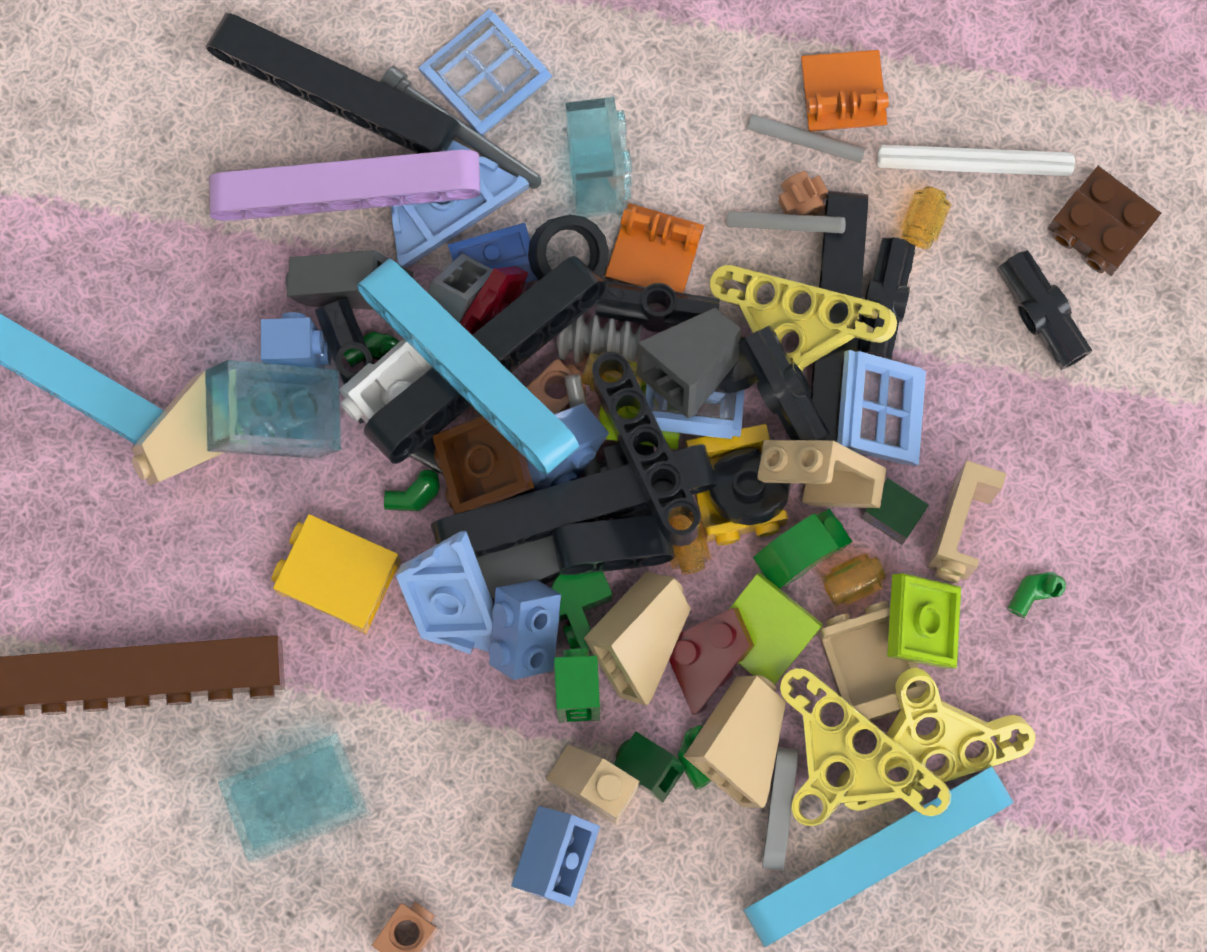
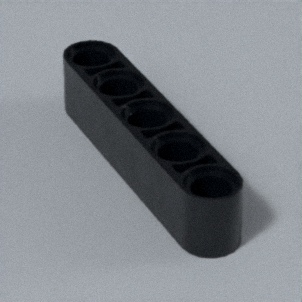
[592,352,700,547]

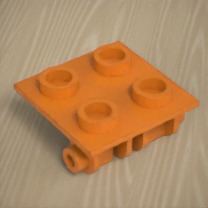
[801,50,889,131]
[605,203,705,293]

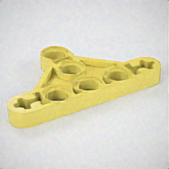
[710,265,897,381]
[780,668,951,826]
[836,668,1035,811]

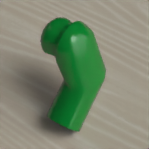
[343,332,399,367]
[384,470,440,511]
[1007,572,1066,618]
[677,725,712,790]

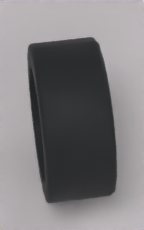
[528,214,609,280]

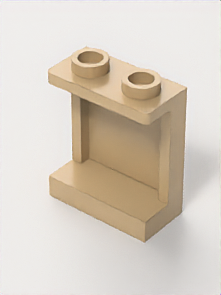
[758,440,886,508]
[927,461,1007,583]
[818,601,927,721]

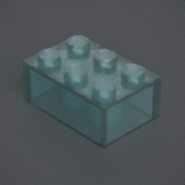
[565,97,632,217]
[205,360,341,459]
[218,733,371,863]

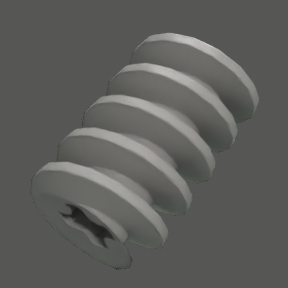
[555,315,642,368]

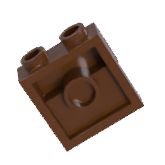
[1048,165,1162,276]
[432,416,534,514]

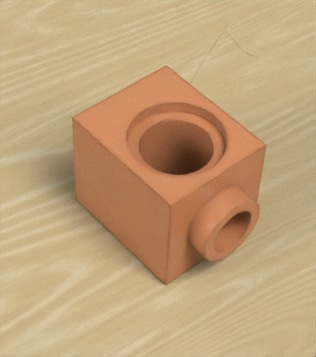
[526,358,586,415]
[371,902,439,952]

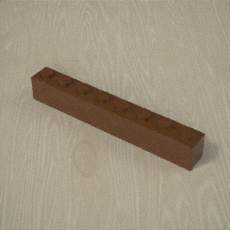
[0,635,285,718]

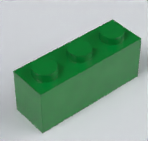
[554,649,600,723]

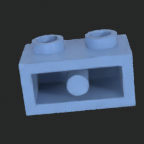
[261,312,331,379]
[526,403,609,491]
[489,580,561,680]
[511,806,600,907]

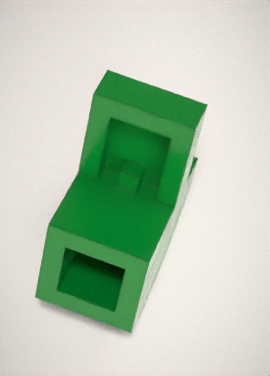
[753,508,853,589]
[551,572,612,654]

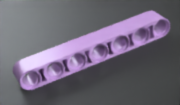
[209,150,480,221]

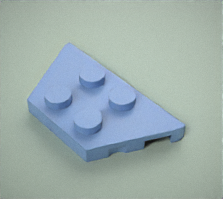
[391,141,529,268]
[396,531,494,654]

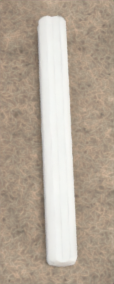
[877,144,1075,176]

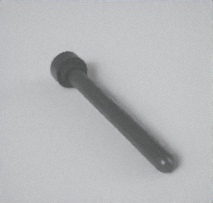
[380,66,542,189]

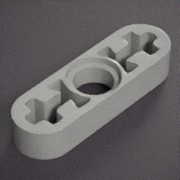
[762,747,798,871]

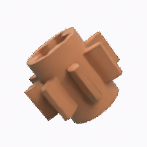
[778,171,829,216]

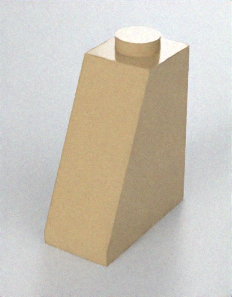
[131,368,246,486]
[584,571,691,706]
[683,675,786,808]
[546,744,640,825]

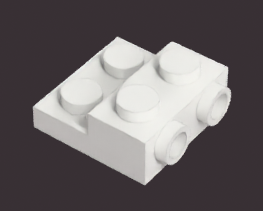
[339,339,432,452]

